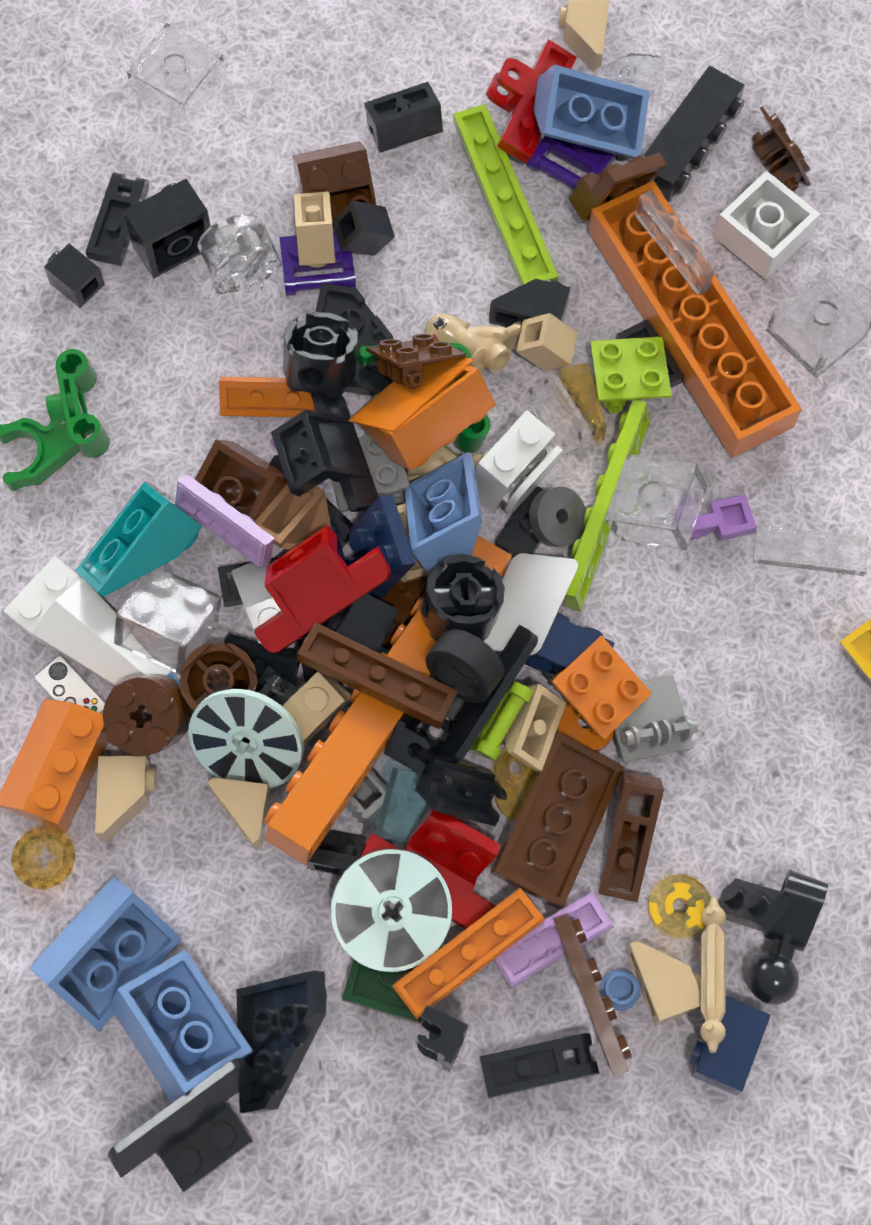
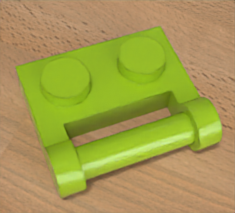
[468,681,534,761]

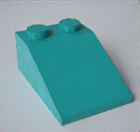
[75,482,202,597]

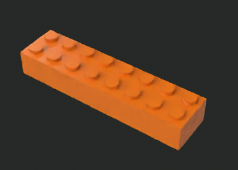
[588,181,802,458]

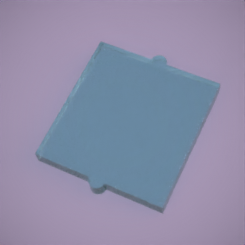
[374,767,431,843]

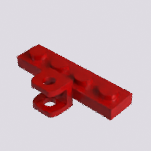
[486,39,577,164]

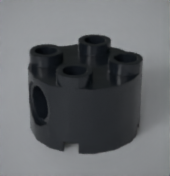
[283,312,358,398]
[421,554,505,641]

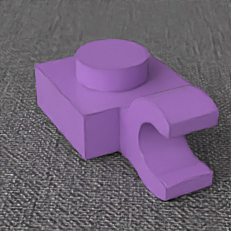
[685,494,757,541]

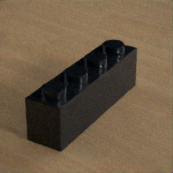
[644,65,745,202]

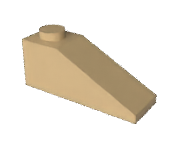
[248,671,351,746]

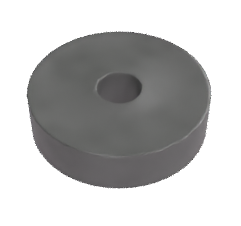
[529,487,586,547]

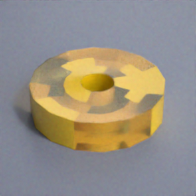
[647,874,711,940]

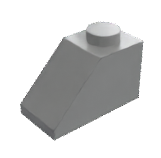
[231,562,281,644]

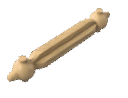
[700,897,726,1053]

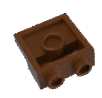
[568,152,667,222]

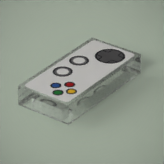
[31,652,106,714]

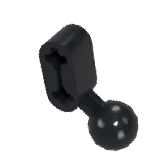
[748,869,828,1005]

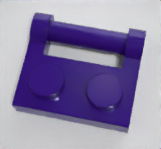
[527,136,618,190]
[279,231,356,296]

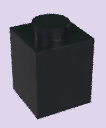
[333,201,395,256]
[44,243,105,308]

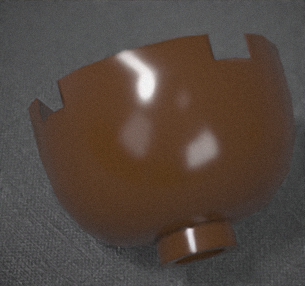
[179,643,258,711]

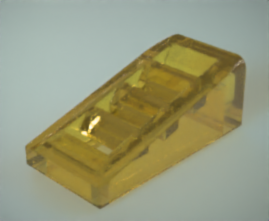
[558,363,607,443]

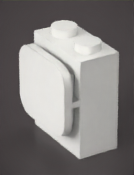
[475,410,564,515]

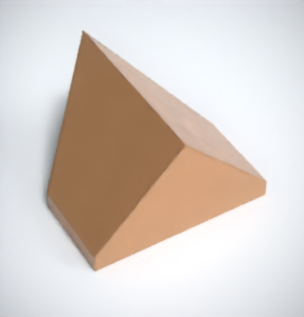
[255,484,332,550]

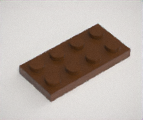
[490,731,625,909]

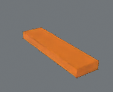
[392,888,545,1020]

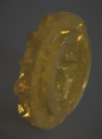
[12,827,77,891]

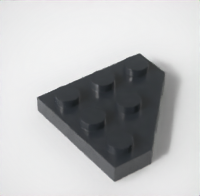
[315,283,394,396]
[236,971,327,1114]

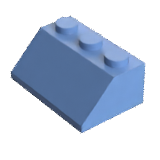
[534,65,650,159]
[405,452,483,575]
[29,877,182,1031]
[109,949,253,1103]

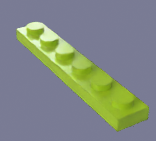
[453,104,559,286]
[564,400,651,612]

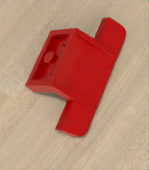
[254,525,391,653]
[359,808,501,929]

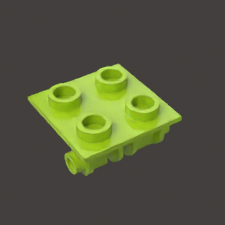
[590,337,672,414]

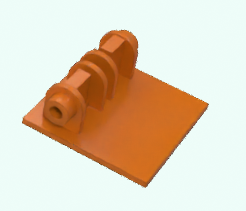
[551,635,652,741]

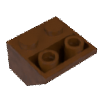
[292,141,377,228]

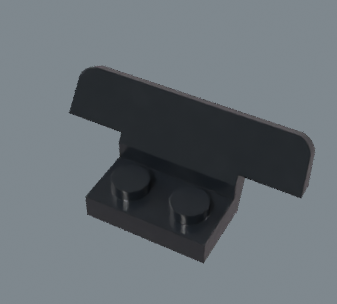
[271,393,379,512]
[434,624,538,763]
[108,1058,258,1193]

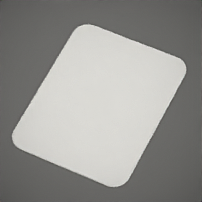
[484,553,578,655]

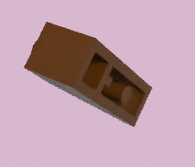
[599,770,664,902]

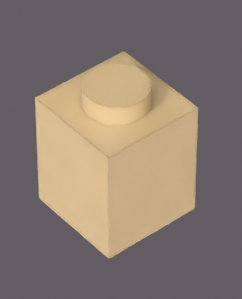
[516,313,578,371]

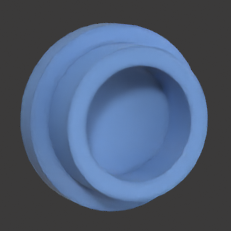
[600,970,640,1011]

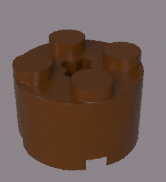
[103,674,192,756]

